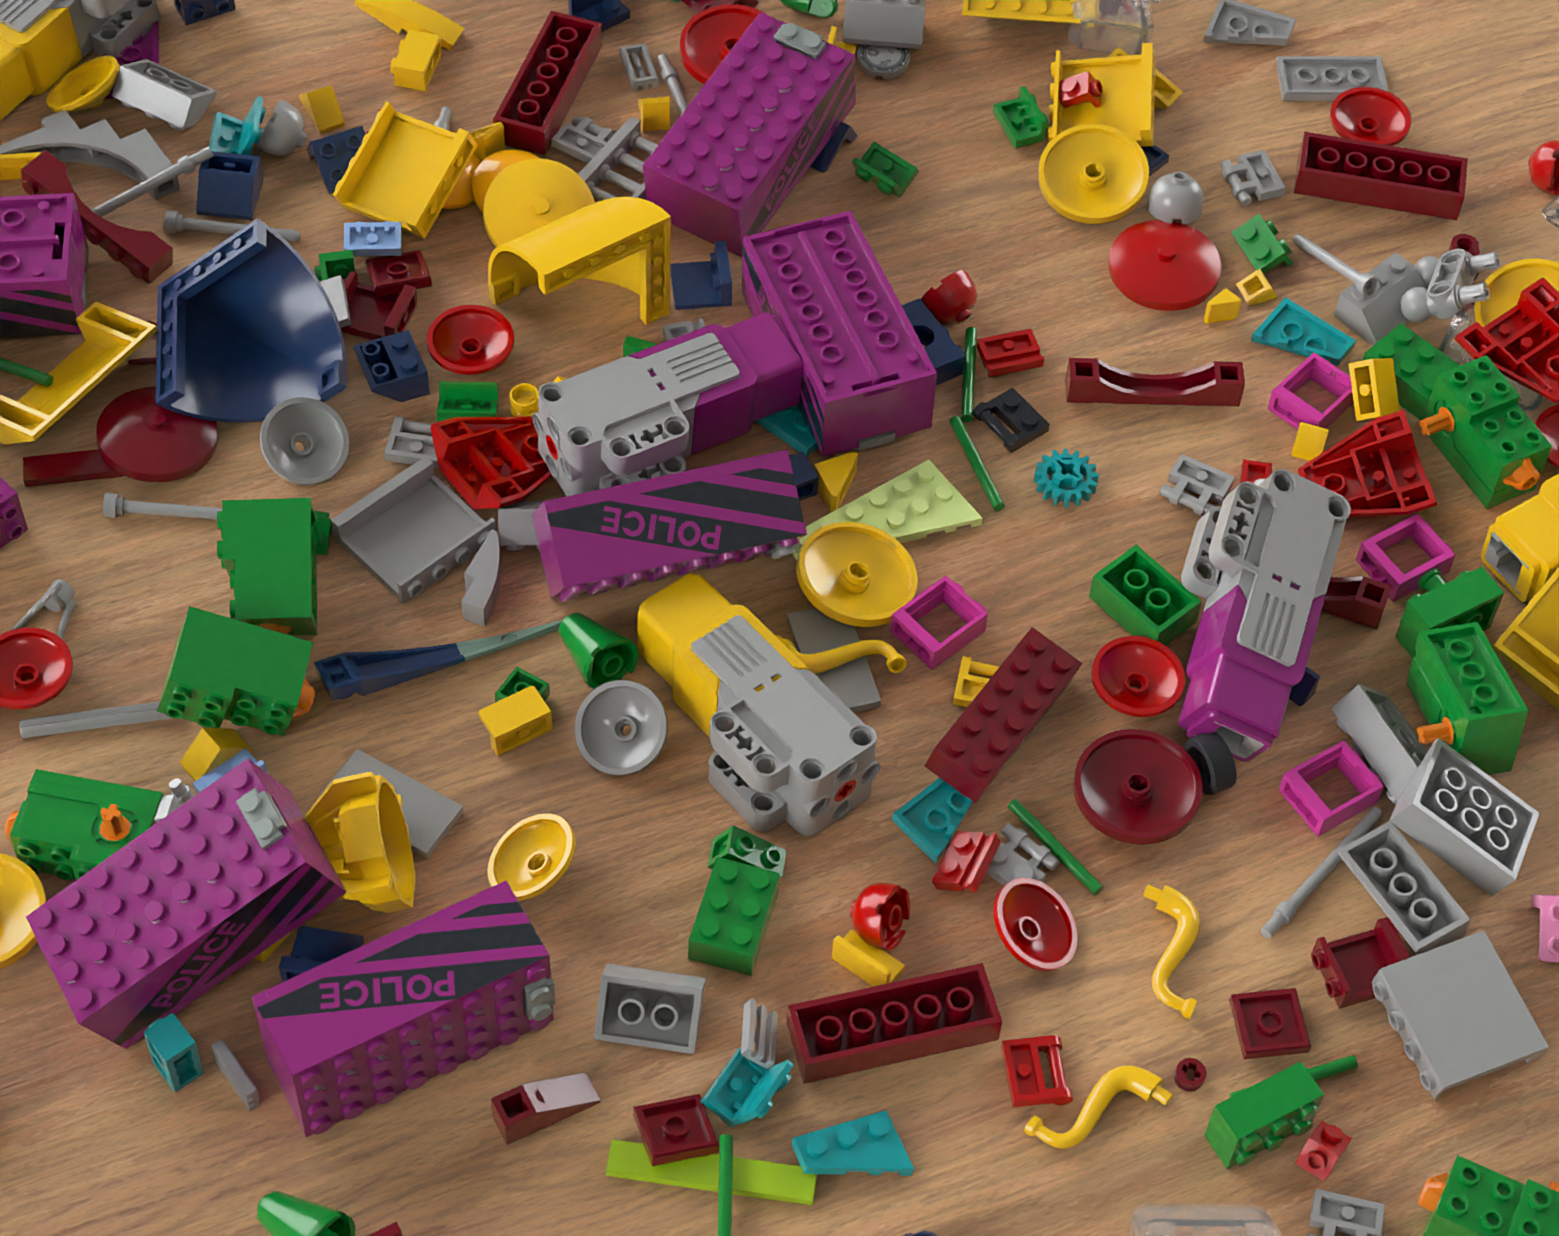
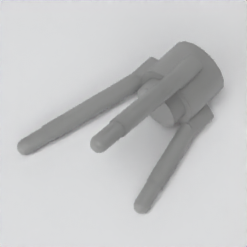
[10,579,76,639]

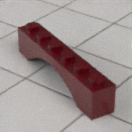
[21,150,173,284]
[1065,358,1245,407]
[1206,555,1392,629]

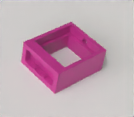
[1267,353,1354,430]
[1355,514,1455,602]
[890,576,988,670]
[1279,740,1384,836]

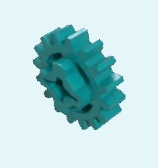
[1033,449,1099,508]

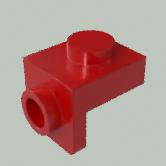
[1060,71,1103,108]
[1296,1121,1352,1181]

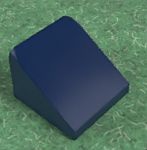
[1289,666,1320,706]

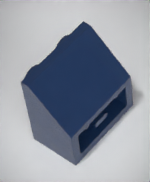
[196,151,264,220]
[353,330,430,402]

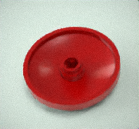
[680,4,769,85]
[1108,220,1221,311]

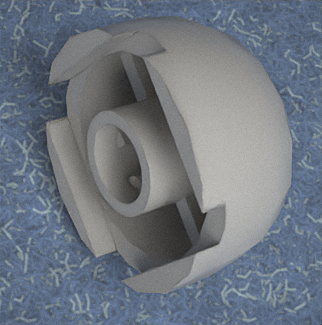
[257,99,308,156]
[1148,172,1204,224]

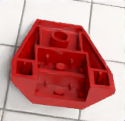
[1454,277,1559,403]
[1298,410,1437,517]
[430,417,553,509]

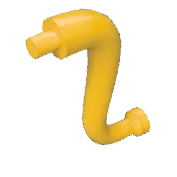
[776,635,907,674]
[1143,884,1200,1019]
[1024,1065,1173,1149]

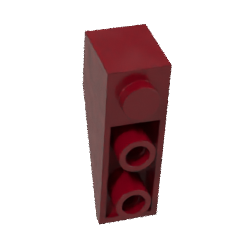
[491,1072,601,1145]

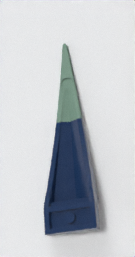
[314,620,562,700]

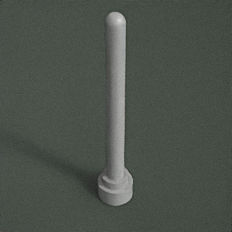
[164,210,301,241]
[1293,234,1382,298]
[103,493,222,520]

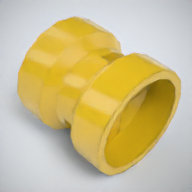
[510,383,539,417]

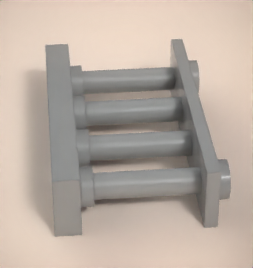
[578,117,658,201]

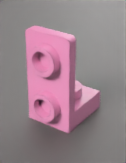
[1531,894,1559,962]

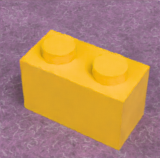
[390,29,442,92]
[1349,358,1400,421]

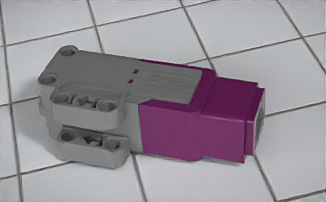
[532,312,803,496]
[1178,469,1351,762]

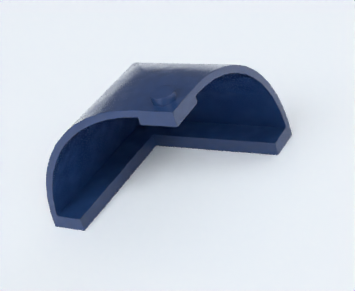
[156,219,347,423]

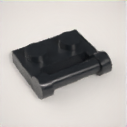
[972,387,1050,453]

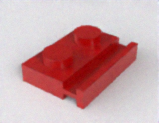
[976,328,1045,377]
[932,831,1001,893]

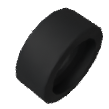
[1185,731,1237,795]

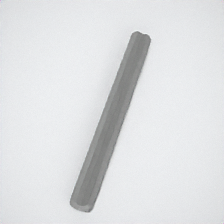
[19,701,172,738]

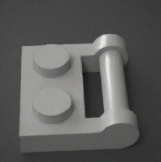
[384,416,439,468]

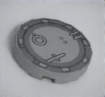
[857,44,910,79]

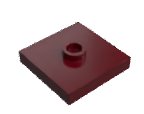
[365,250,432,297]
[1229,988,1311,1060]
[633,1094,719,1166]

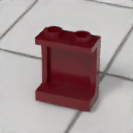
[341,271,418,340]
[1311,917,1410,1009]

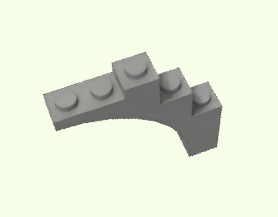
[0,110,180,200]

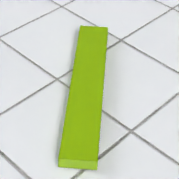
[606,1139,817,1206]

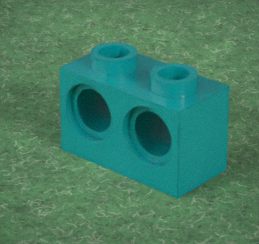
[143,1013,204,1093]

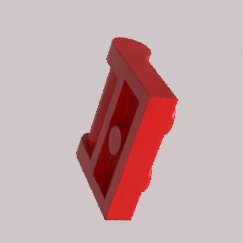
[1001,1035,1073,1108]

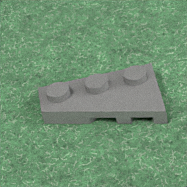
[1203,0,1296,45]

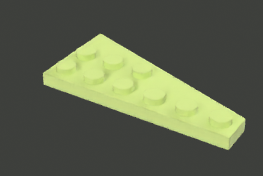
[792,459,983,560]

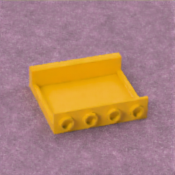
[1048,43,1156,147]
[333,101,478,239]

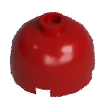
[1528,140,1559,196]
[921,270,977,324]
[850,883,910,950]

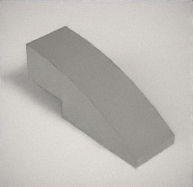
[461,529,501,627]

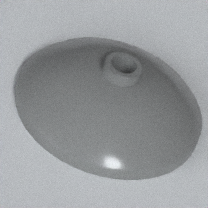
[260,397,349,485]
[575,680,668,776]

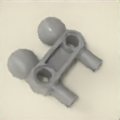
[1400,249,1501,322]

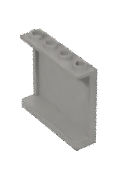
[331,456,496,604]
[1372,930,1549,1100]

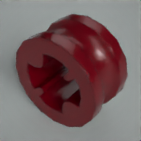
[1174,1058,1206,1092]

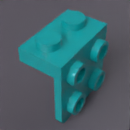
[209,96,266,155]
[700,1048,794,1128]

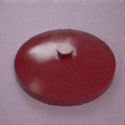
[96,386,218,482]
[1073,729,1202,845]

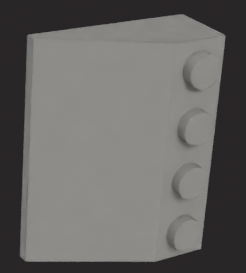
[1389,738,1539,896]

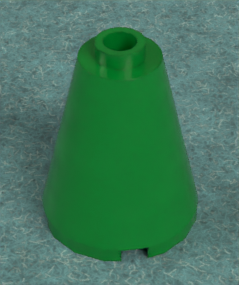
[559,613,639,689]
[257,1191,355,1236]

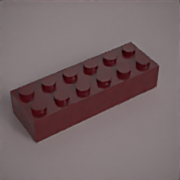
[493,10,602,156]
[1293,131,1468,220]
[924,627,1083,804]
[786,963,1002,1083]

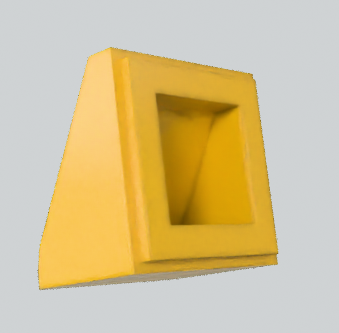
[1236,269,1278,306]
[1204,288,1242,324]
[1291,422,1329,461]

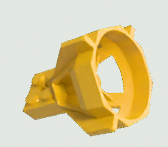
[304,772,416,913]

